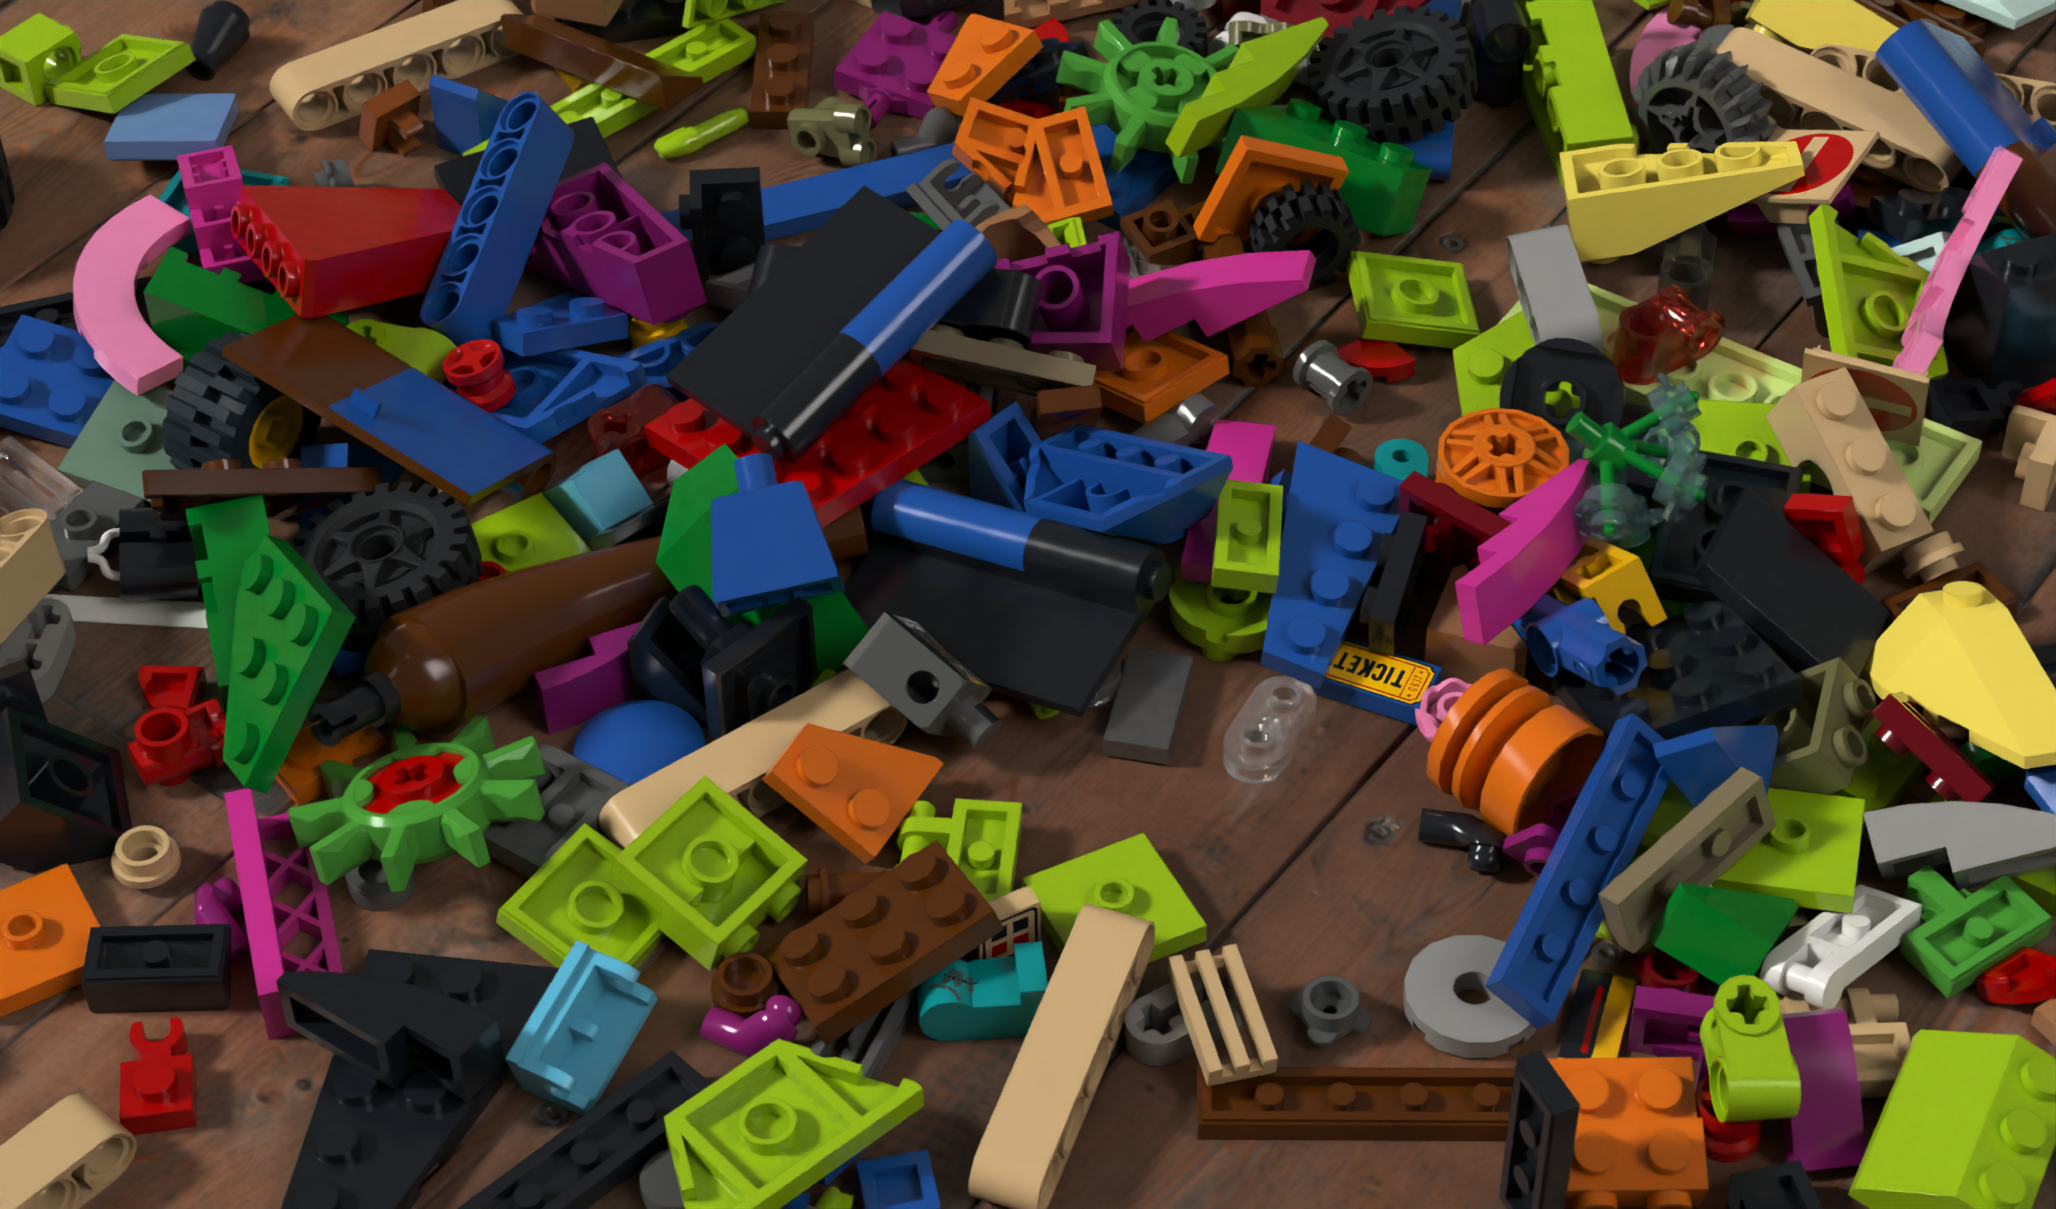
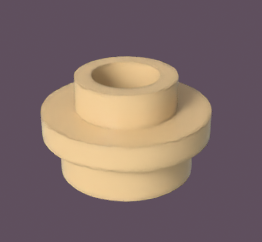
[1901,531,1965,583]
[111,825,181,889]

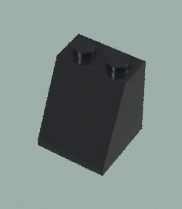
[1943,233,2056,390]

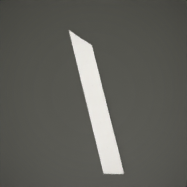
[43,594,208,629]

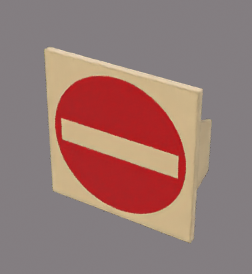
[1746,129,1880,224]
[1801,345,1930,446]

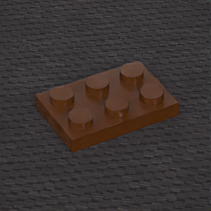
[762,840,1004,1045]

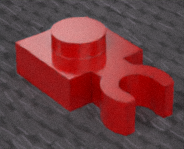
[1783,493,1866,586]
[119,1016,197,1135]

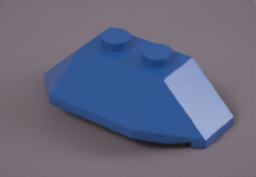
[1024,424,1233,544]

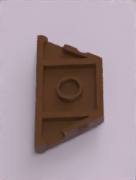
[142,458,381,521]

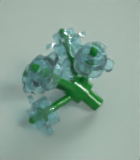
[1565,372,1709,549]

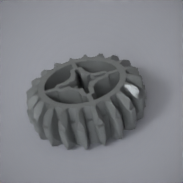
[1630,41,1778,154]

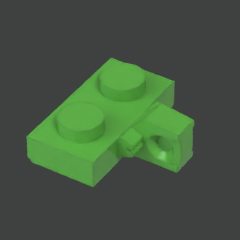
[1899,864,2054,999]

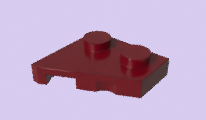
[1399,471,1512,592]
[1871,691,1997,803]

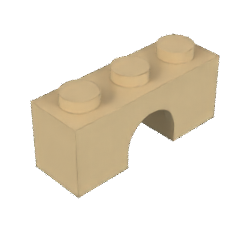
[1766,367,1934,574]

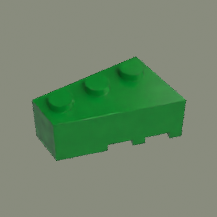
[143,247,350,384]

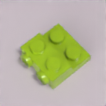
[611,776,808,971]

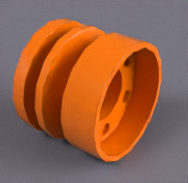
[1435,408,1569,516]
[1426,668,1606,837]

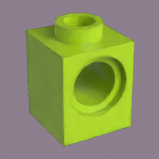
[0,13,82,107]

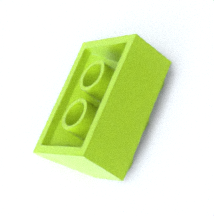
[1848,1029,2056,1209]

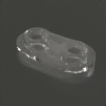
[1223,676,1317,784]

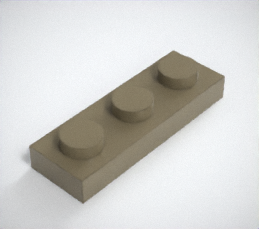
[909,324,1096,397]
[1598,767,1776,954]

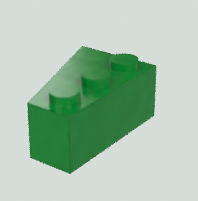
[1214,99,1432,236]
[185,494,271,715]

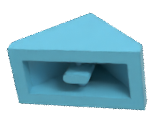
[542,449,653,541]

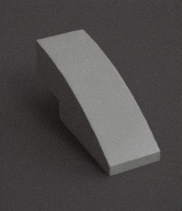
[1863,801,2056,891]

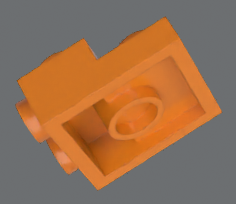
[1548,1057,1709,1209]

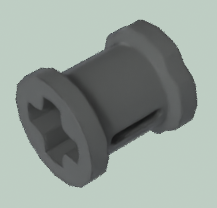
[1293,340,1373,416]

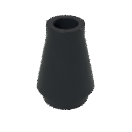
[185,0,251,81]

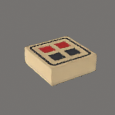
[969,886,1041,960]

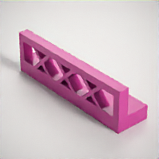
[224,788,344,1040]

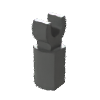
[1129,393,1216,447]

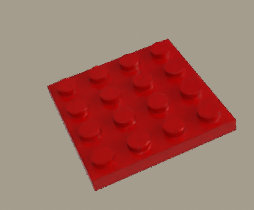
[644,355,991,528]

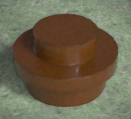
[711,952,781,1018]

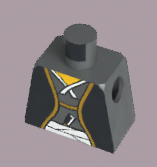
[843,612,1002,751]

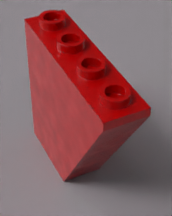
[231,185,462,318]

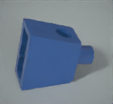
[711,453,845,617]

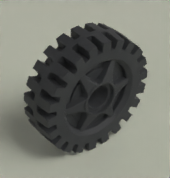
[1307,6,1478,145]
[293,481,483,652]

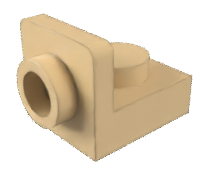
[2002,405,2056,512]

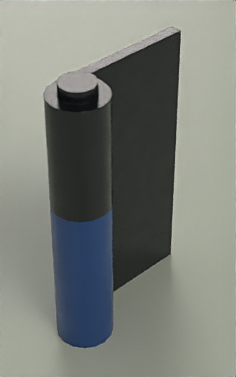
[666,185,997,463]
[843,479,1172,717]

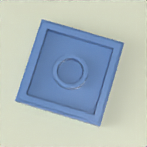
[104,93,239,161]

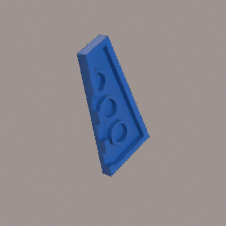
[1260,441,1403,689]

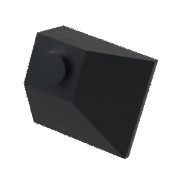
[0,707,132,874]

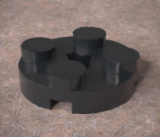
[1499,338,1626,462]

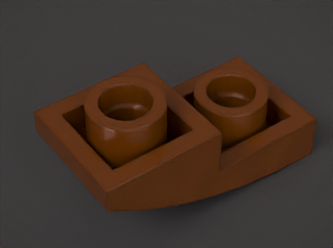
[1120,199,1212,265]

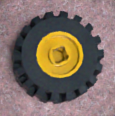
[162,332,322,469]

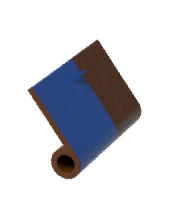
[1875,20,2056,241]
[221,314,557,506]

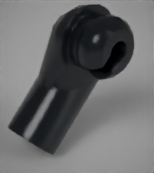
[1418,808,1506,873]

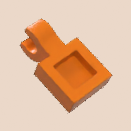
[275,720,386,806]

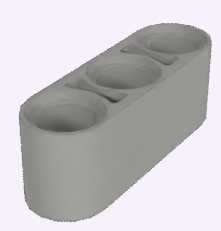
[1506,224,1603,352]

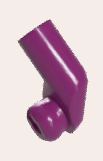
[194,877,251,965]
[700,995,803,1058]

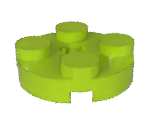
[1169,565,1272,662]

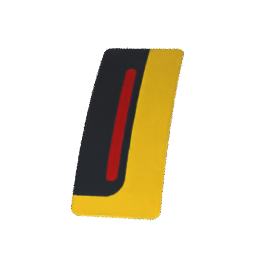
[1558,969,1636,1058]

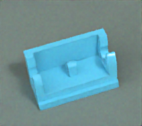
[505,940,658,1116]

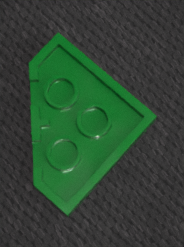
[222,534,356,794]

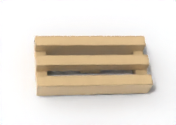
[1167,944,1278,1087]

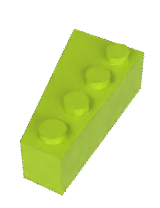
[1519,0,1639,189]

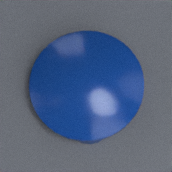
[573,700,705,786]

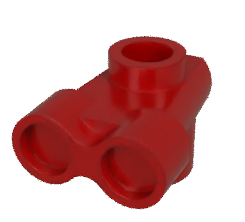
[127,698,227,787]

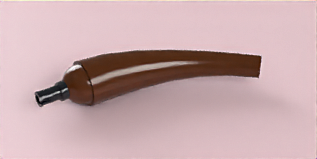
[308,505,869,747]

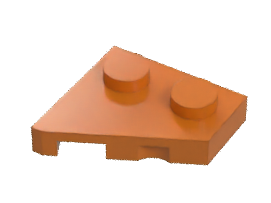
[927,13,1044,117]
[952,97,1036,208]
[1011,106,1115,224]
[762,723,944,864]

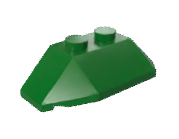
[656,443,869,679]

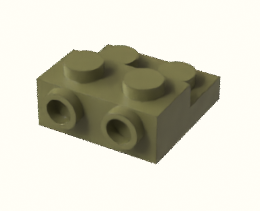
[1734,657,1877,795]

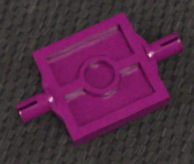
[834,9,958,130]

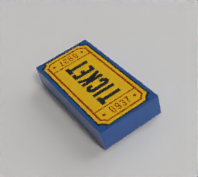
[1297,637,1442,726]

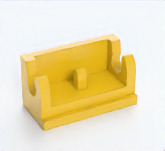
[1552,534,1667,635]

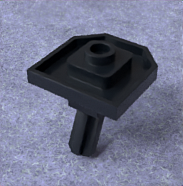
[669,585,818,740]

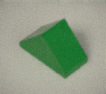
[1648,882,1799,985]

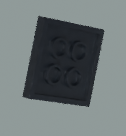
[1546,600,1804,740]

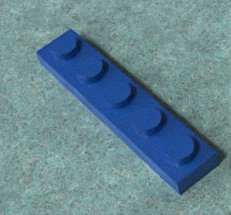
[1485,713,1671,1029]

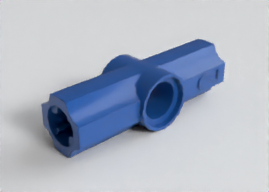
[1511,593,1648,695]

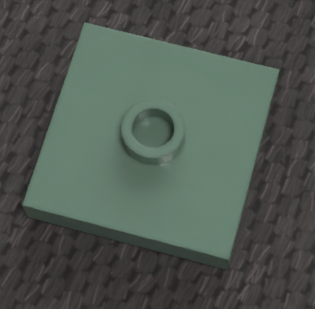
[57,380,176,508]

